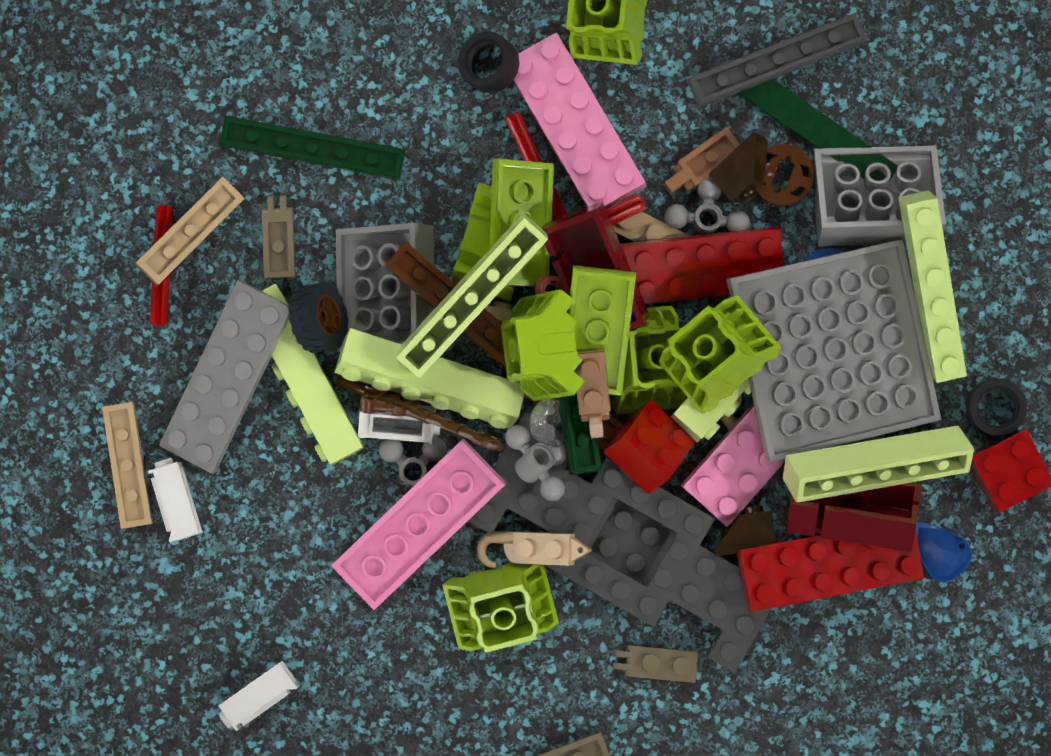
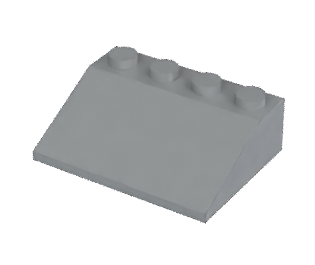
[814,145,946,247]
[336,223,434,352]

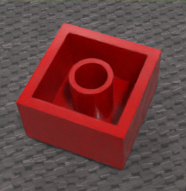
[604,399,695,494]
[970,429,1051,513]

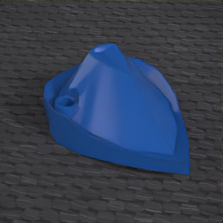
[915,522,972,582]

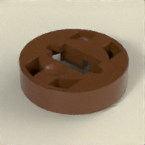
[758,144,814,206]

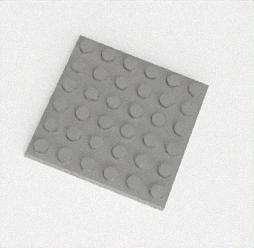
[727,239,941,462]

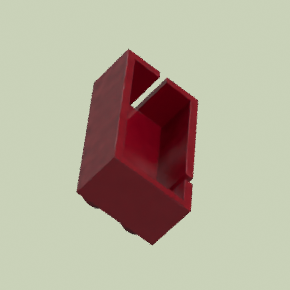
[541,201,649,329]
[787,482,922,552]

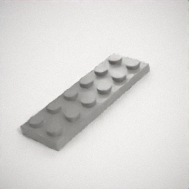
[159,280,290,474]

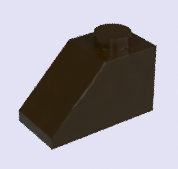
[709,132,768,204]
[712,505,776,556]

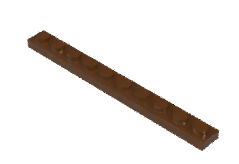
[384,242,623,451]

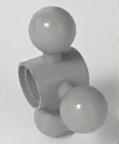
[664,177,750,235]
[505,425,567,501]
[379,437,447,486]

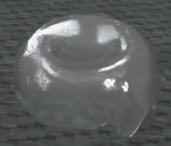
[529,398,564,448]

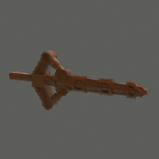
[337,375,504,451]

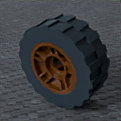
[289,282,349,353]

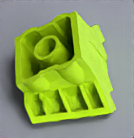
[566,0,648,65]
[451,182,515,301]
[501,289,585,401]
[659,295,781,414]
[610,305,686,414]
[442,562,559,653]

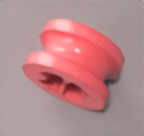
[535,275,565,294]

